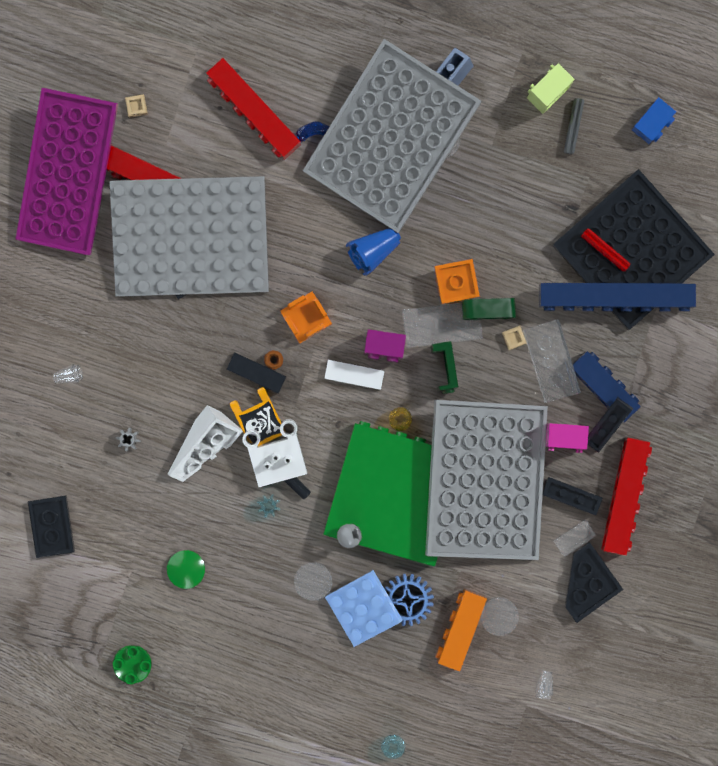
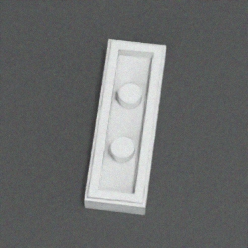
[324,360,384,390]

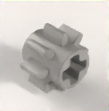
[116,428,141,451]

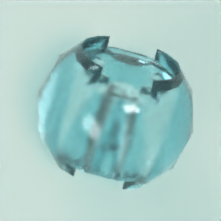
[381,734,406,759]

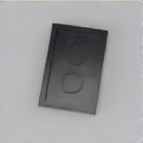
[28,495,75,558]

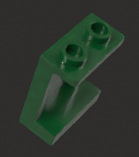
[431,341,459,394]

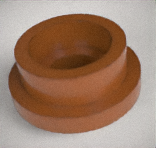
[264,350,283,370]

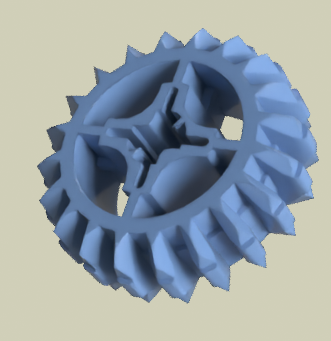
[384,574,434,626]

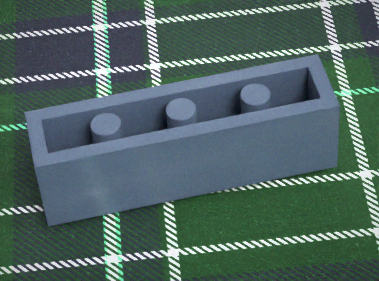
[436,48,473,86]

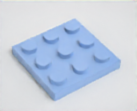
[325,570,402,647]

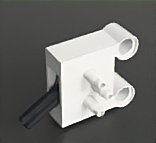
[243,419,311,499]

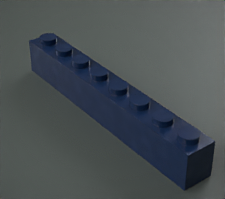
[539,283,696,312]

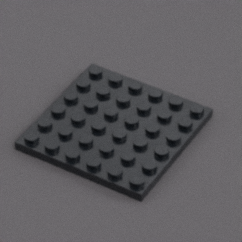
[552,169,715,331]

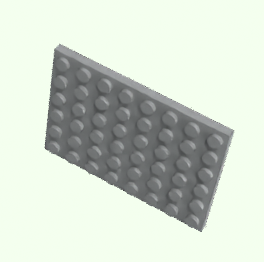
[303,39,482,233]
[110,176,269,296]
[425,400,548,560]

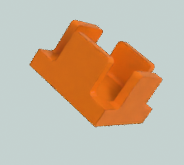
[434,259,480,304]
[280,291,332,344]

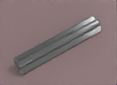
[564,98,584,155]

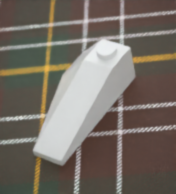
[168,405,243,482]

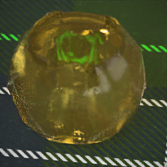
[388,407,413,431]

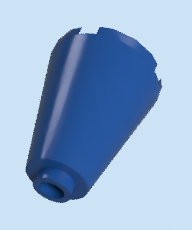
[346,228,401,276]

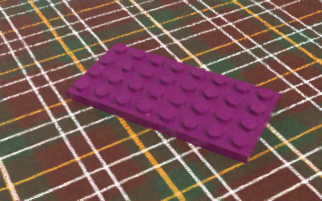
[15,88,118,255]

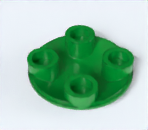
[167,550,205,589]
[113,645,152,685]

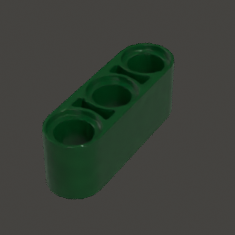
[462,298,516,320]

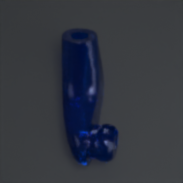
[296,121,330,142]

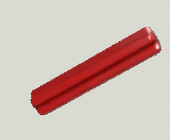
[582,229,630,272]

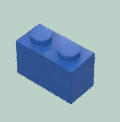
[632,97,676,144]

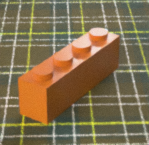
[435,589,487,672]

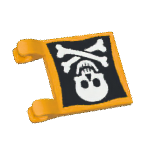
[230,387,286,446]

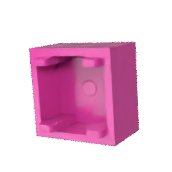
[545,423,589,453]

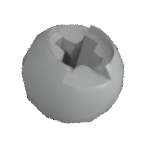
[337,524,362,548]

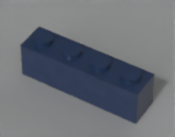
[569,351,641,423]

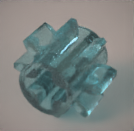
[257,494,281,518]

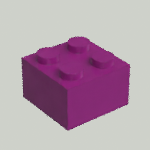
[364,329,406,363]

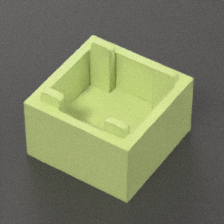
[527,63,575,114]

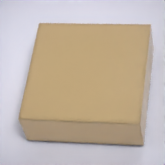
[125,94,148,118]
[502,326,527,350]

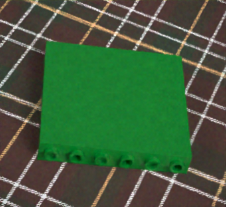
[323,421,438,567]

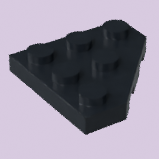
[565,542,624,623]

